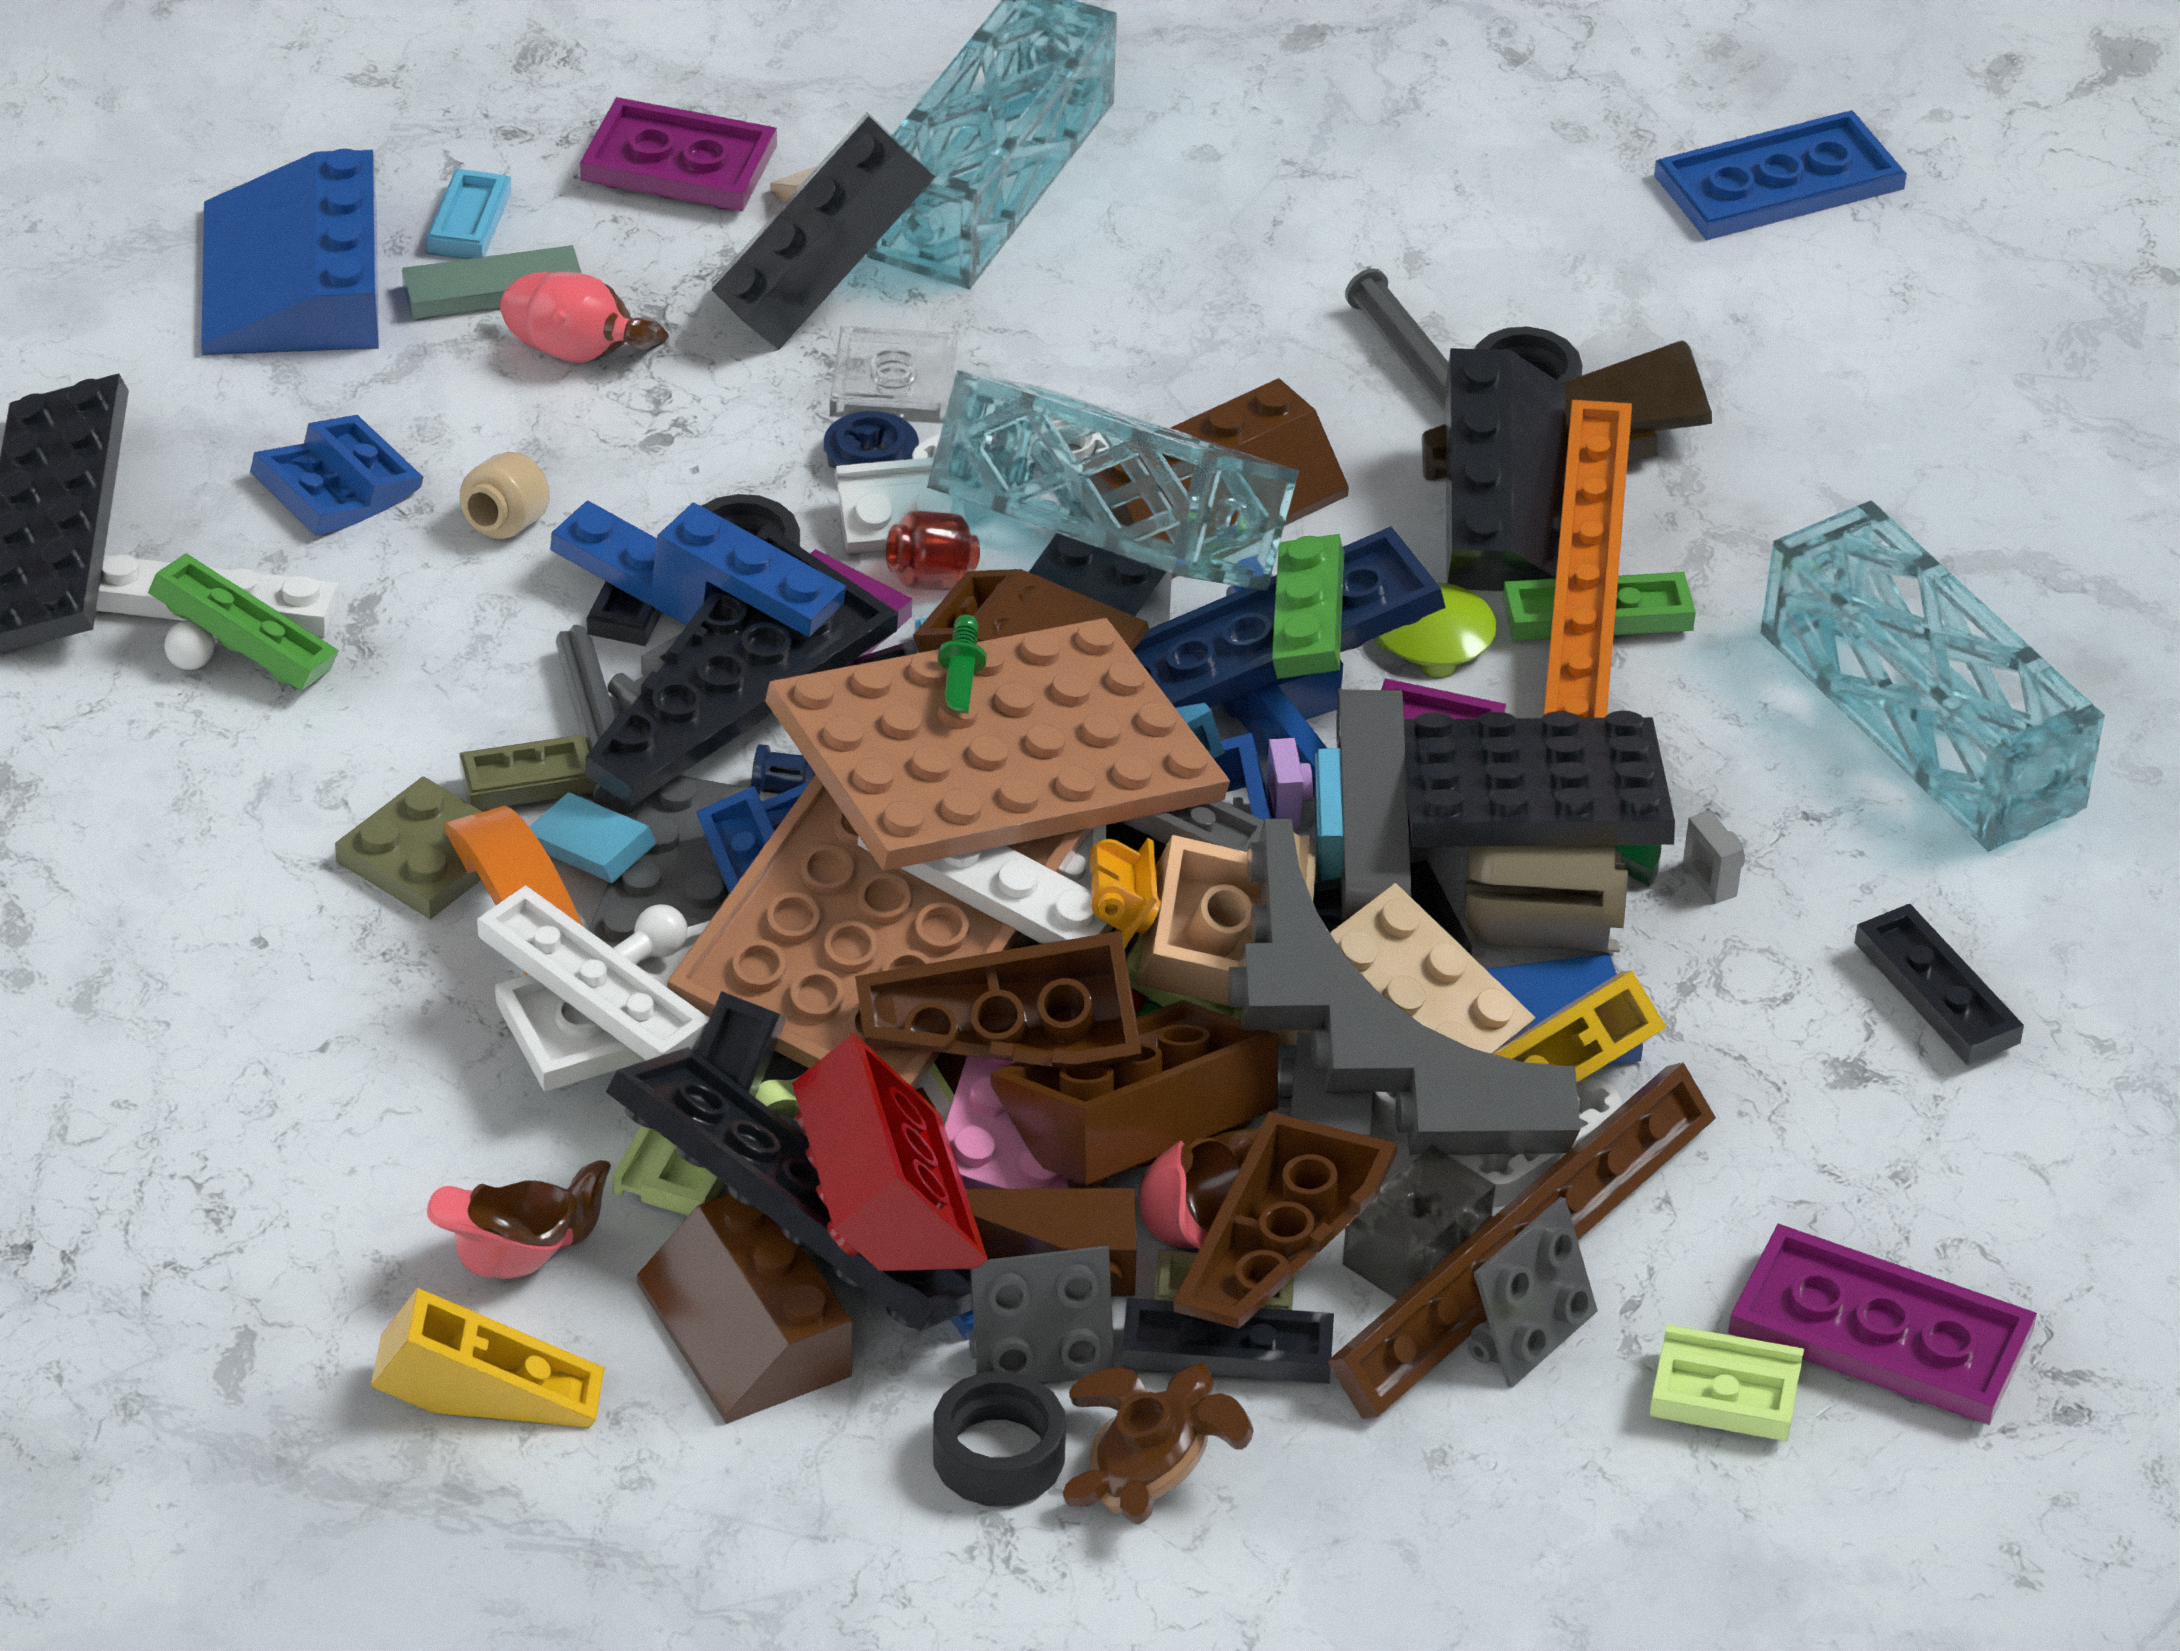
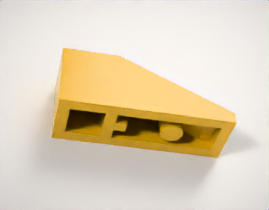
[1492,970,1667,1083]
[370,1287,605,1428]

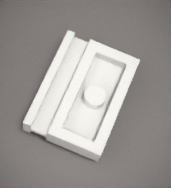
[835,455,968,554]

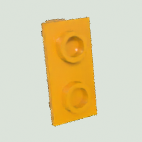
[1089,838,1161,948]

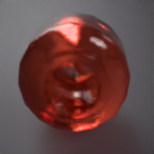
[885,510,980,591]

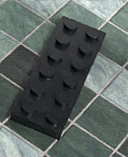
[0,373,129,654]
[606,1047,973,1332]

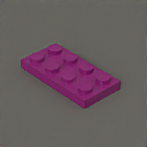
[1728,1223,2037,1425]

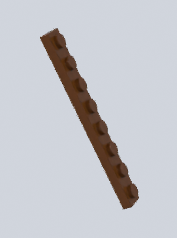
[1327,1062,1716,1419]

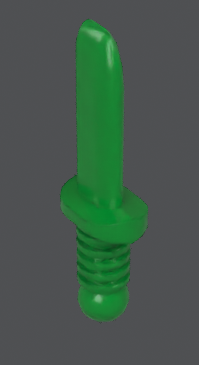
[938,614,987,714]

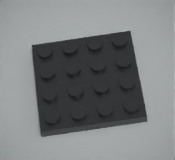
[1404,711,1675,847]

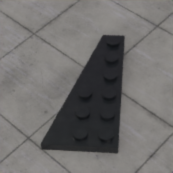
[586,524,898,807]

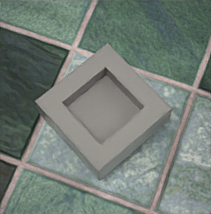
[1683,810,1745,904]

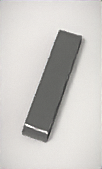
[1336,689,1411,923]

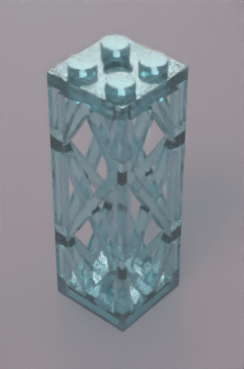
[866,0,1117,290]
[927,370,1299,591]
[1760,500,2105,852]

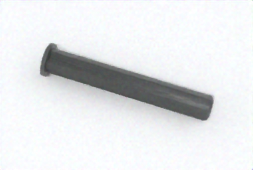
[1345,268,1449,413]
[556,625,643,815]

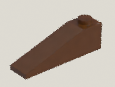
[855,931,1142,1070]
[1173,1111,1397,1328]

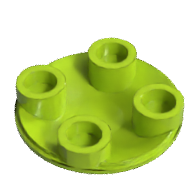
[1374,582,1496,678]

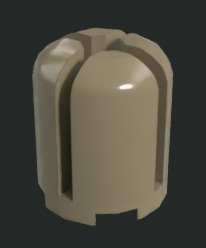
[1465,845,1628,953]

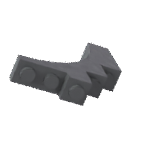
[1228,819,1580,1155]

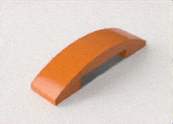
[445,805,583,976]

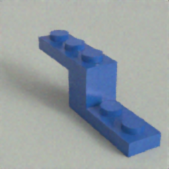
[550,500,846,637]
[1222,553,1344,797]

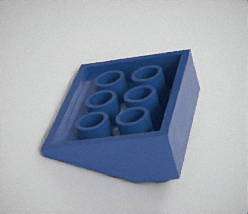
[201,148,379,355]

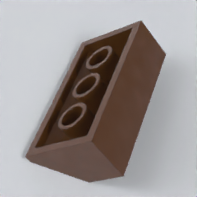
[1085,378,1349,579]
[990,1000,1278,1187]

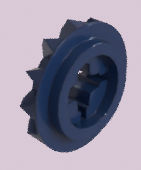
[823,411,919,469]

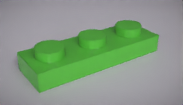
[1272,534,1344,679]
[148,553,339,691]
[1503,572,1696,641]

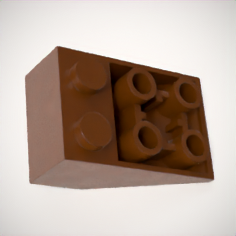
[913,569,1150,653]

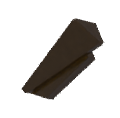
[1421,340,1712,481]

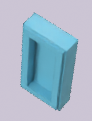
[426,169,511,259]
[1314,748,1344,882]
[529,792,657,883]

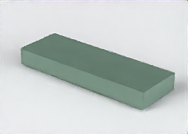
[402,245,582,319]

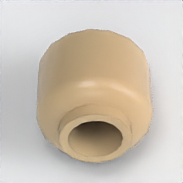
[459,451,550,540]

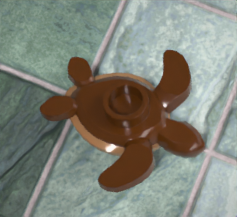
[1063,1362,1254,1525]

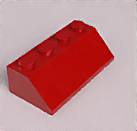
[792,1033,988,1271]

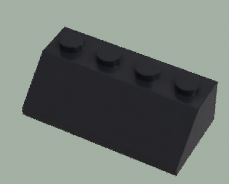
[711,112,936,350]
[1445,348,1566,591]

